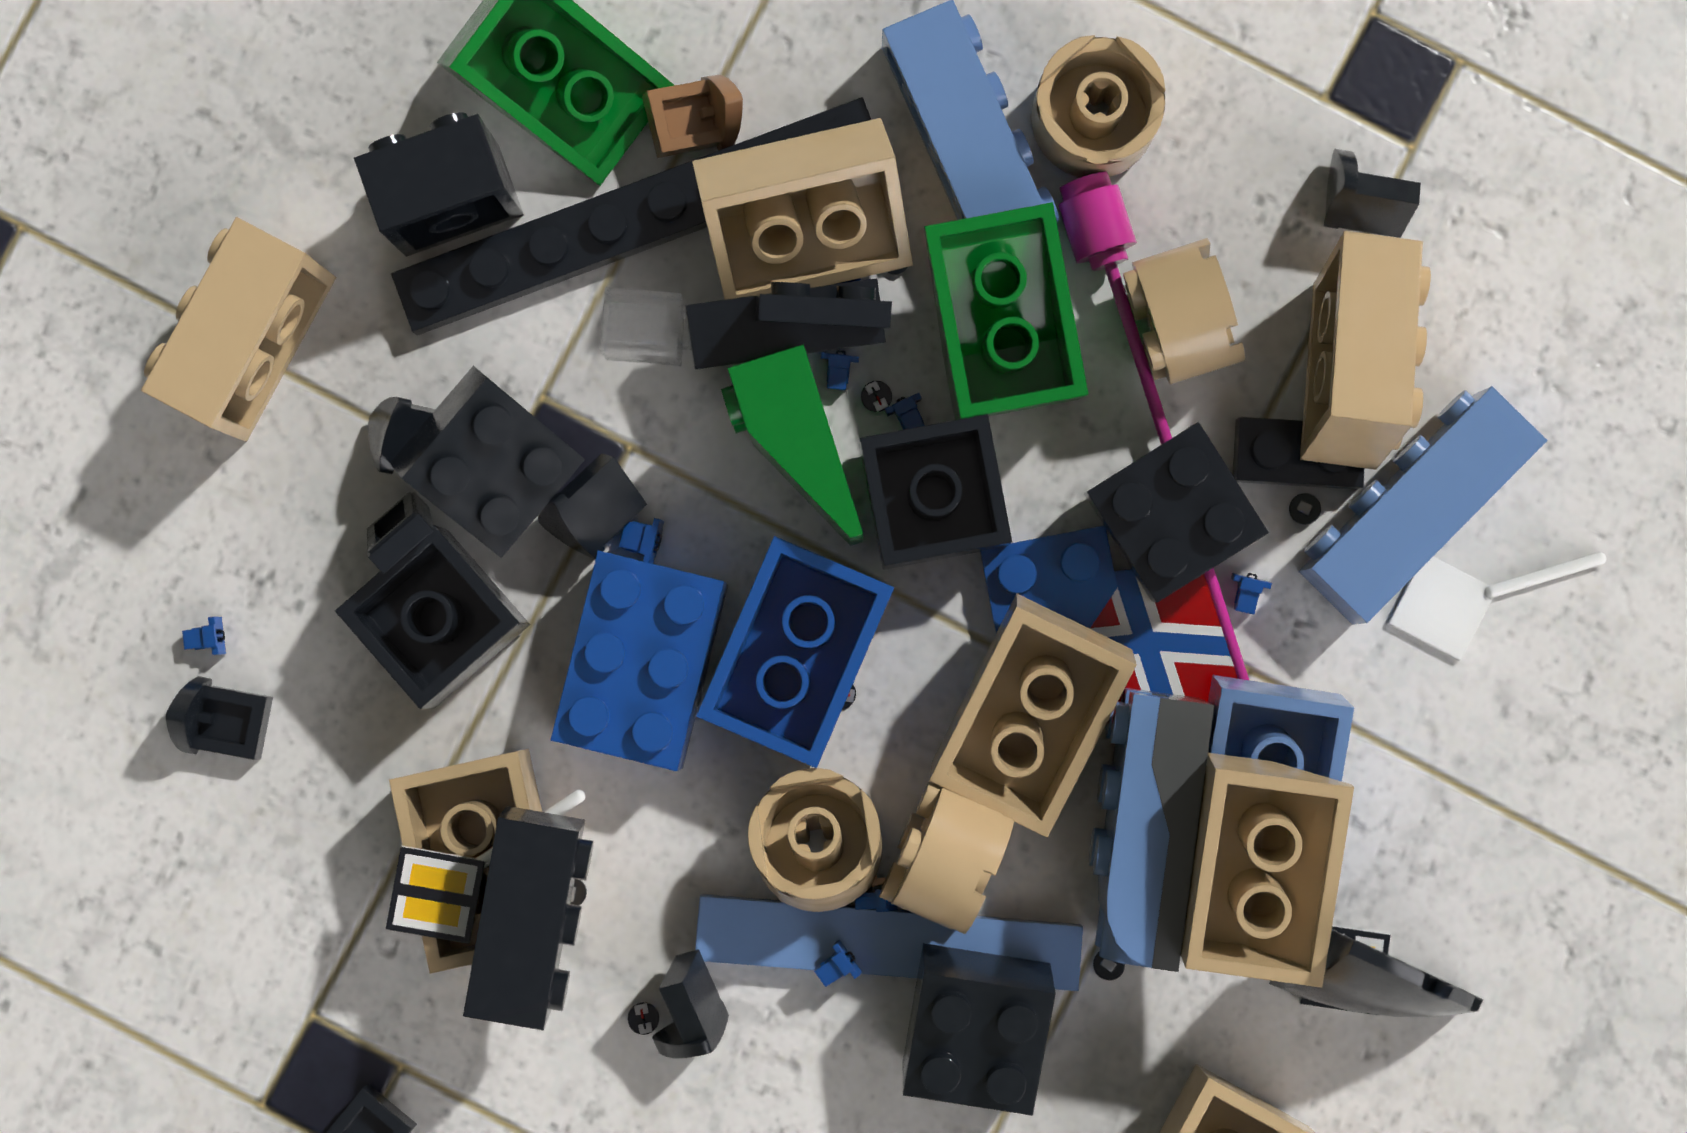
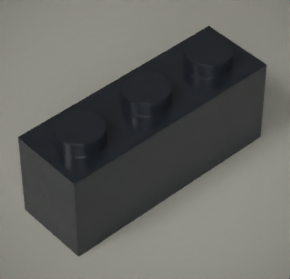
[463,806,594,1030]

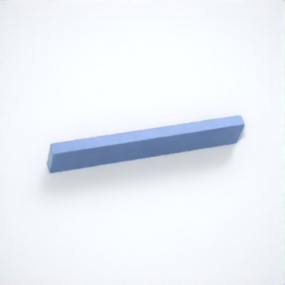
[695,894,1083,991]

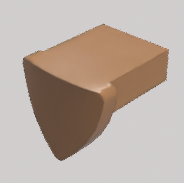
[642,75,743,158]

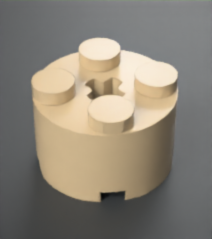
[1030,35,1166,178]
[1123,238,1245,385]
[748,768,883,912]
[879,781,1014,934]

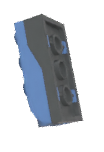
[1089,688,1214,972]

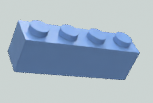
[882,0,1059,222]
[1298,386,1548,625]

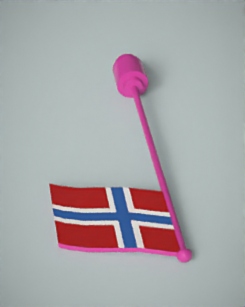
[1058,172,1249,702]

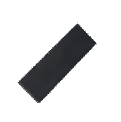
[685,278,886,370]

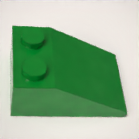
[437,0,675,186]
[924,202,1089,420]
[721,345,863,546]

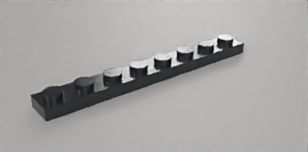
[391,97,871,336]

